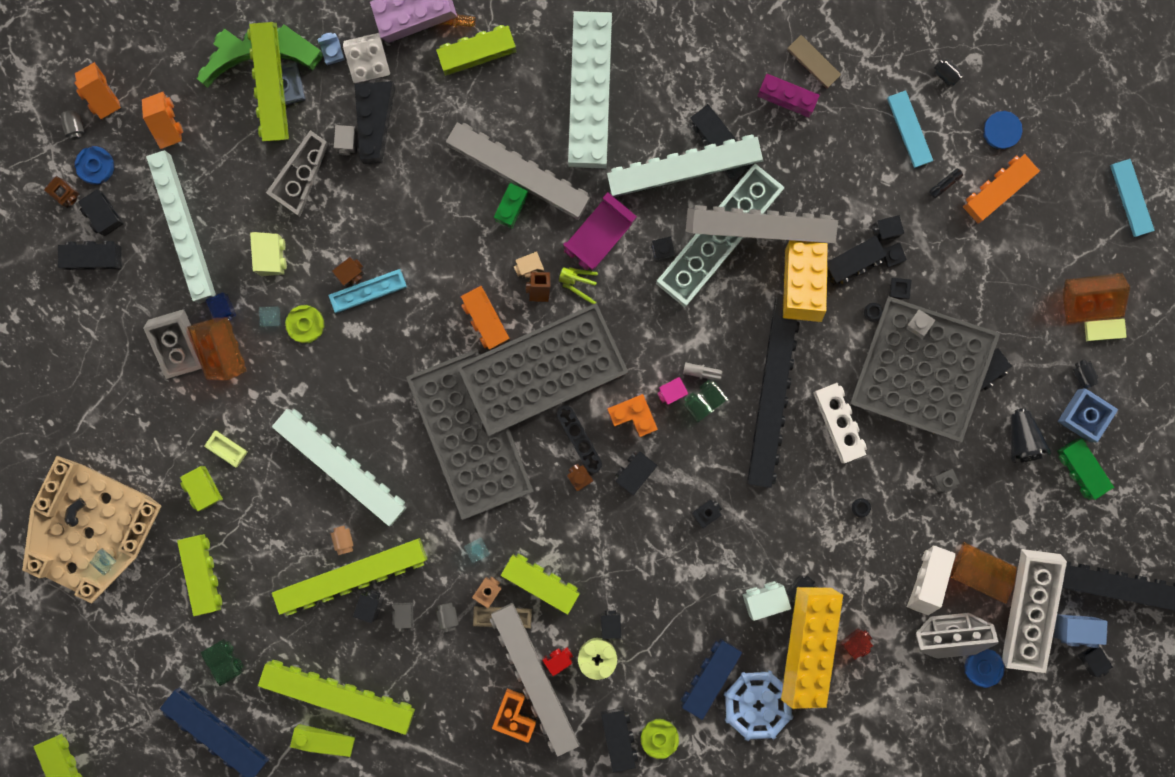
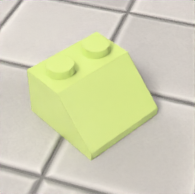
[250,232,287,276]

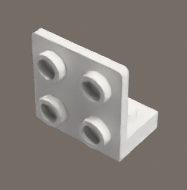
[343,33,390,83]

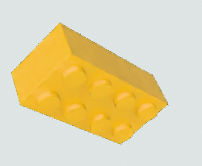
[783,240,827,322]

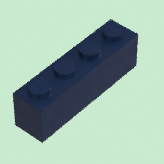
[680,638,742,720]

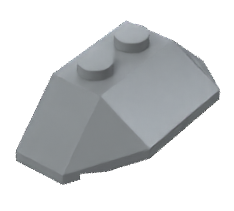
[916,613,999,658]

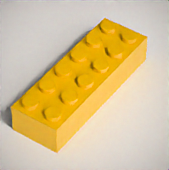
[781,587,843,709]

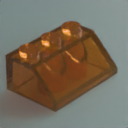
[1063,273,1130,324]
[187,317,247,380]
[949,542,1017,604]

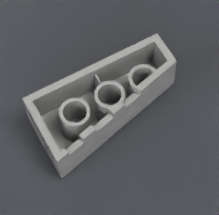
[266,130,328,217]

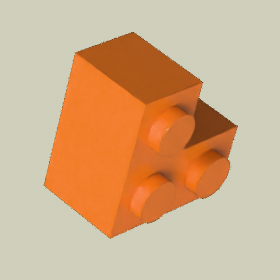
[75,62,121,119]
[142,92,183,149]
[607,394,658,437]
[492,688,536,743]

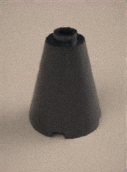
[1011,408,1051,463]

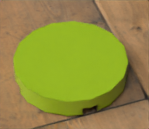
[285,305,324,343]
[641,719,679,759]

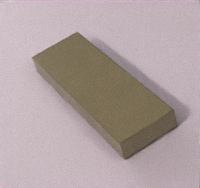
[787,35,841,89]
[473,606,532,629]

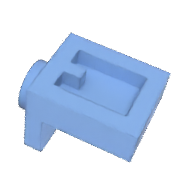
[317,33,345,65]

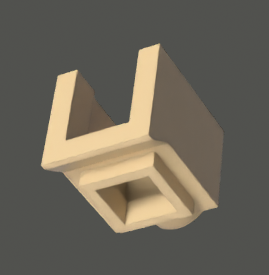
[514,252,544,278]

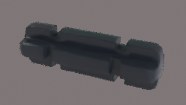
[929,168,963,198]

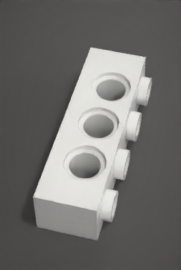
[813,383,867,463]

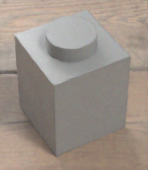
[334,125,358,156]
[906,310,935,339]

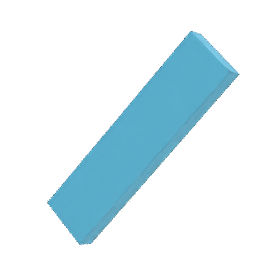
[887,90,933,168]
[1110,159,1155,237]
[329,269,407,313]

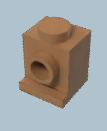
[472,576,502,608]

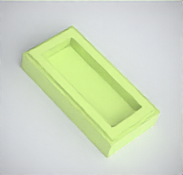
[1084,319,1127,341]
[204,431,248,468]

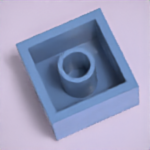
[1057,388,1118,442]
[1054,614,1107,648]

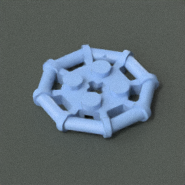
[724,670,794,741]

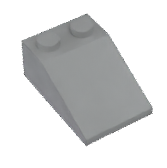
[143,309,203,379]

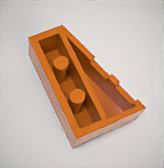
[461,286,510,350]

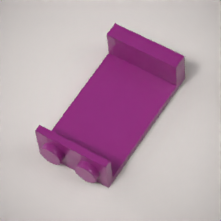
[563,192,637,271]

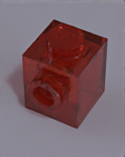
[840,628,873,660]

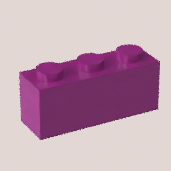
[757,74,820,118]

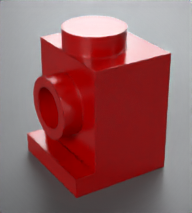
[542,647,574,676]

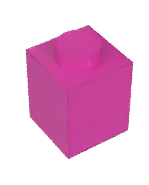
[657,377,688,405]

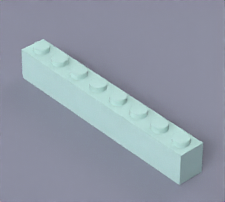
[607,135,763,197]
[146,150,217,304]
[272,409,406,526]

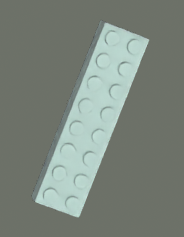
[568,11,612,168]
[656,164,785,308]

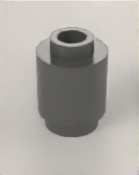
[60,110,85,140]
[436,602,459,632]

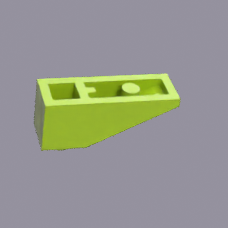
[290,724,355,757]

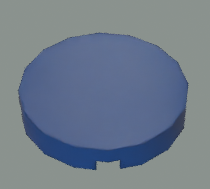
[983,111,1023,149]
[75,146,114,185]
[964,649,1005,688]

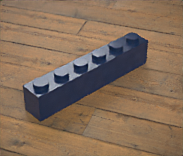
[160,687,269,777]

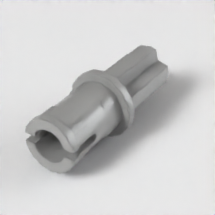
[683,362,722,381]

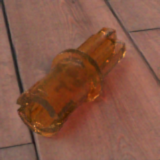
[438,12,476,28]

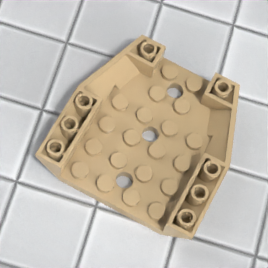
[22,456,161,603]

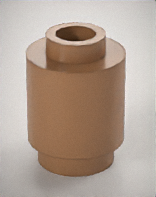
[330,526,354,555]

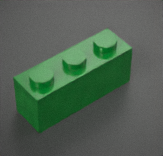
[1057,438,1114,500]

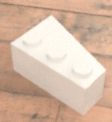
[907,546,955,615]

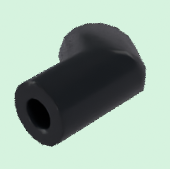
[64,498,86,527]

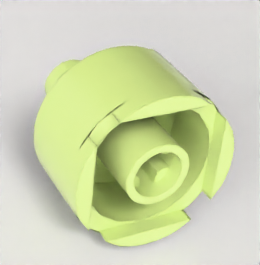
[578,638,617,680]

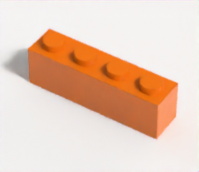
[963,154,1040,224]

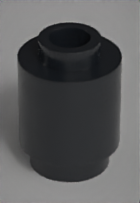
[934,58,963,86]
[1073,359,1099,389]

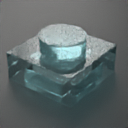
[259,306,280,327]
[464,537,490,563]
[90,548,116,576]

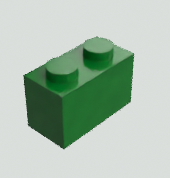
[494,183,528,229]

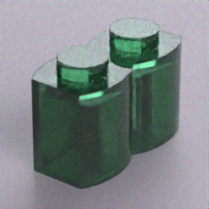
[683,381,728,423]
[201,639,243,686]

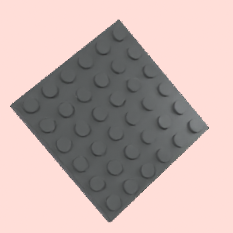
[850,296,1000,443]

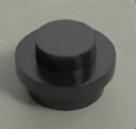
[864,303,883,322]
[851,498,871,518]

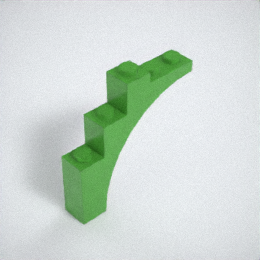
[197,24,323,88]

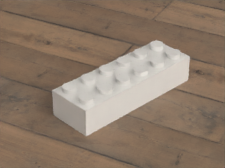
[1002,549,1067,673]

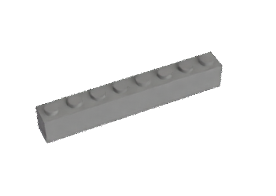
[446,122,590,220]
[685,205,838,243]
[490,603,579,757]

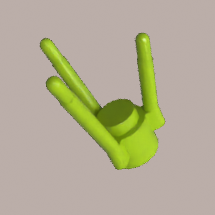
[559,267,598,304]

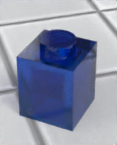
[205,292,236,324]

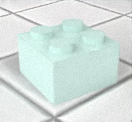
[743,581,791,621]

